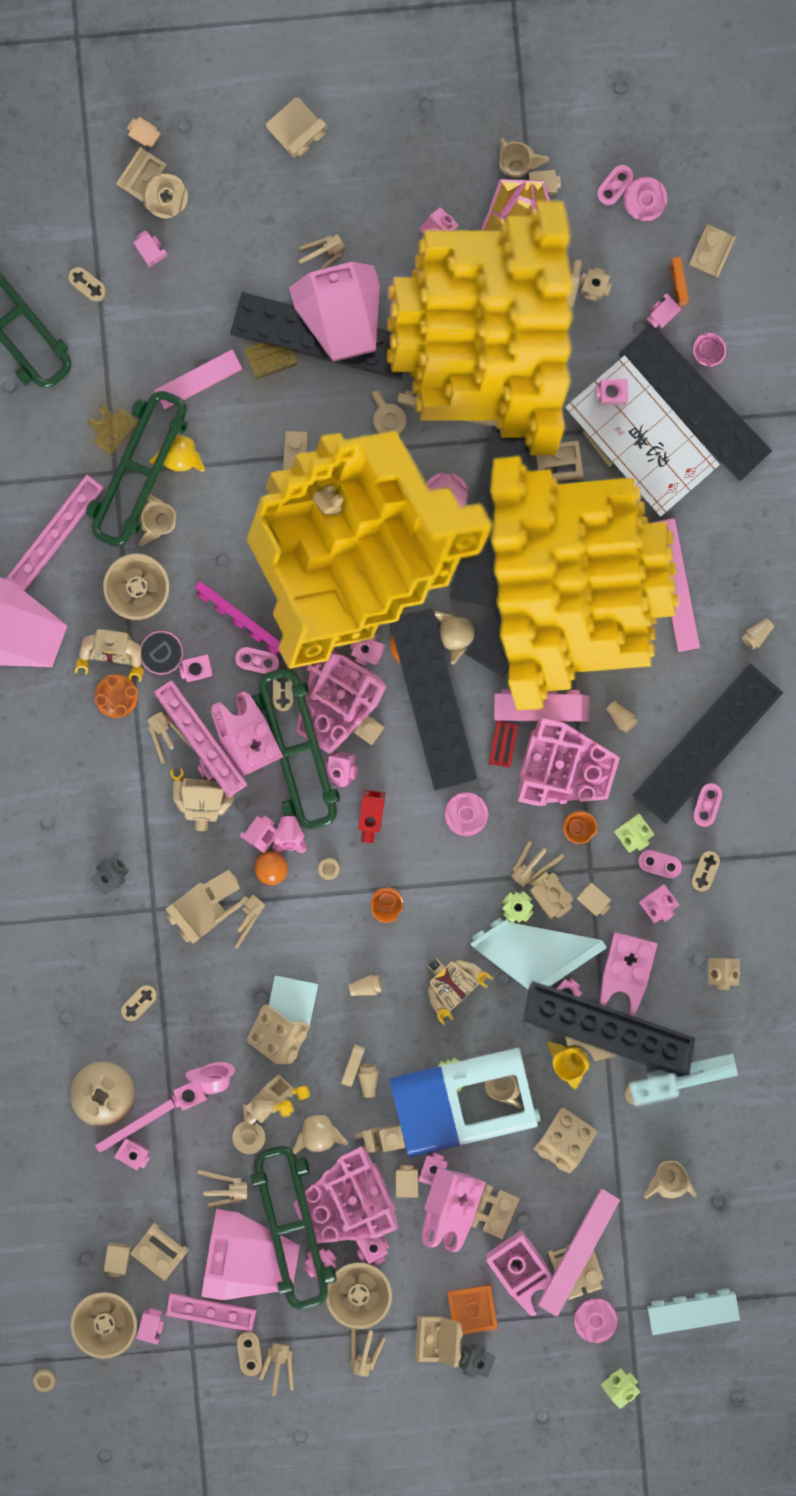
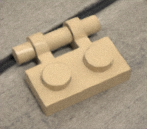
[471,1184,520,1239]

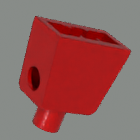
[358,789,386,843]

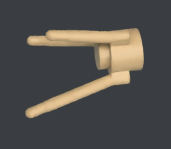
[299,234,346,270]
[147,712,194,764]
[511,841,564,887]
[214,895,265,948]
[197,1170,247,1207]
[349,1328,386,1377]
[259,1343,294,1396]

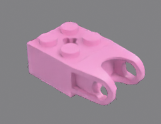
[211,691,283,777]
[599,932,658,1016]
[422,1168,486,1252]
[486,1229,553,1316]

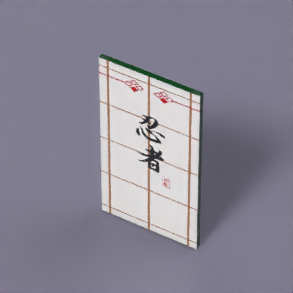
[565,355,720,517]

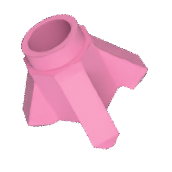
[271,816,308,853]

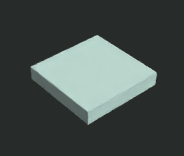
[269,975,318,1025]

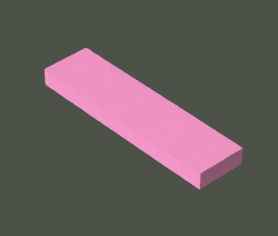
[154,350,243,410]
[95,1098,175,1152]
[166,1293,257,1332]

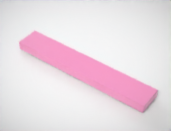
[6,475,105,591]
[653,518,700,652]
[154,680,247,798]
[537,1189,620,1316]

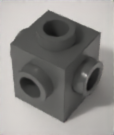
[89,856,129,895]
[458,1343,495,1378]

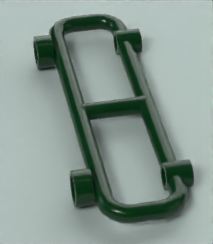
[0,272,72,388]
[86,391,188,546]
[251,668,340,829]
[251,1146,337,1310]

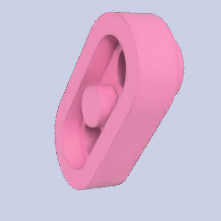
[597,165,633,206]
[235,647,279,674]
[693,784,722,827]
[638,850,682,878]

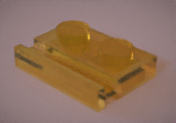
[245,343,297,380]

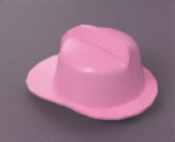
[185,1062,235,1094]

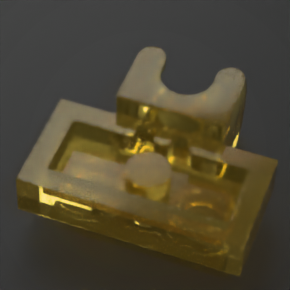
[88,405,138,456]

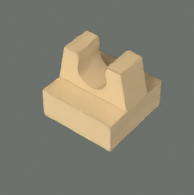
[312,485,344,514]
[355,1126,383,1153]

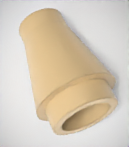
[742,618,774,650]
[606,701,638,734]
[349,974,383,996]
[357,1064,379,1098]

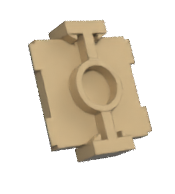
[529,872,574,919]

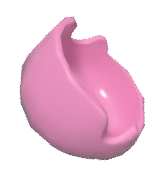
[693,332,726,367]

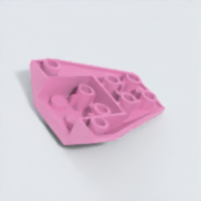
[289,262,380,362]
[0,577,68,667]
[202,1209,300,1300]

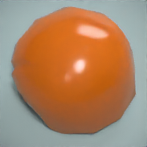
[562,811,598,844]
[254,850,288,886]
[370,887,404,923]

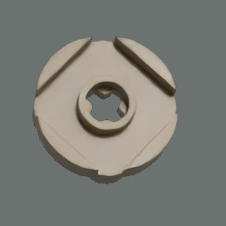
[143,173,188,218]

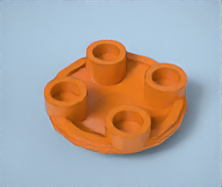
[94,674,138,718]

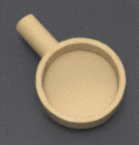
[568,260,583,307]
[371,389,406,435]
[232,1104,266,1154]

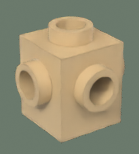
[579,267,612,301]
[708,958,740,990]

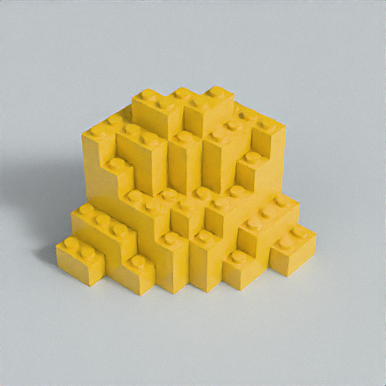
[387,201,573,455]
[246,431,492,669]
[491,456,680,710]

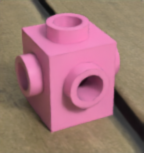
[419,207,459,233]
[350,635,386,666]
[325,751,358,787]
[639,884,679,923]
[355,1236,389,1267]
[304,1246,337,1278]

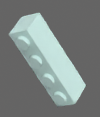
[647,1289,740,1335]

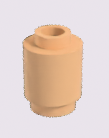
[127,117,161,148]

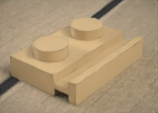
[116,147,167,202]
[689,224,736,278]

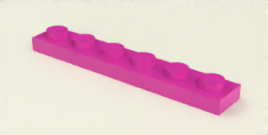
[195,581,302,669]

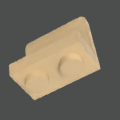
[266,98,327,158]
[165,883,227,944]
[247,1005,310,1064]
[533,1108,597,1174]
[415,1316,463,1367]

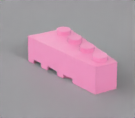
[494,689,590,722]

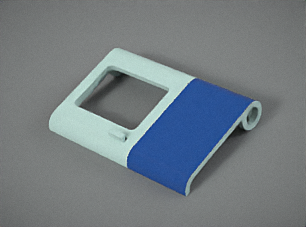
[389,1047,541,1158]

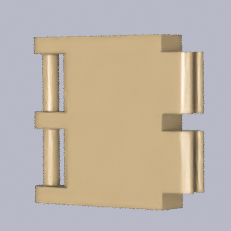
[548,1244,604,1300]

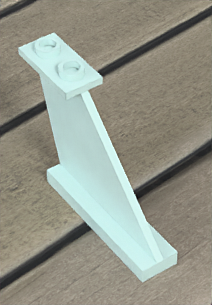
[470,917,607,989]
[630,1053,738,1106]

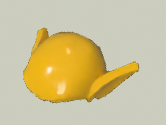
[150,435,205,472]
[546,1041,590,1090]

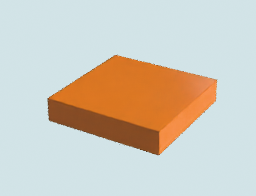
[669,257,689,307]
[447,1284,498,1335]

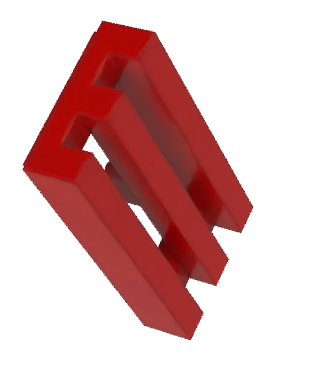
[489,721,519,768]

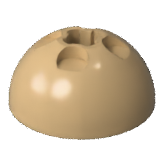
[103,554,169,620]
[70,1061,135,1127]
[326,1263,392,1329]
[71,1292,137,1359]

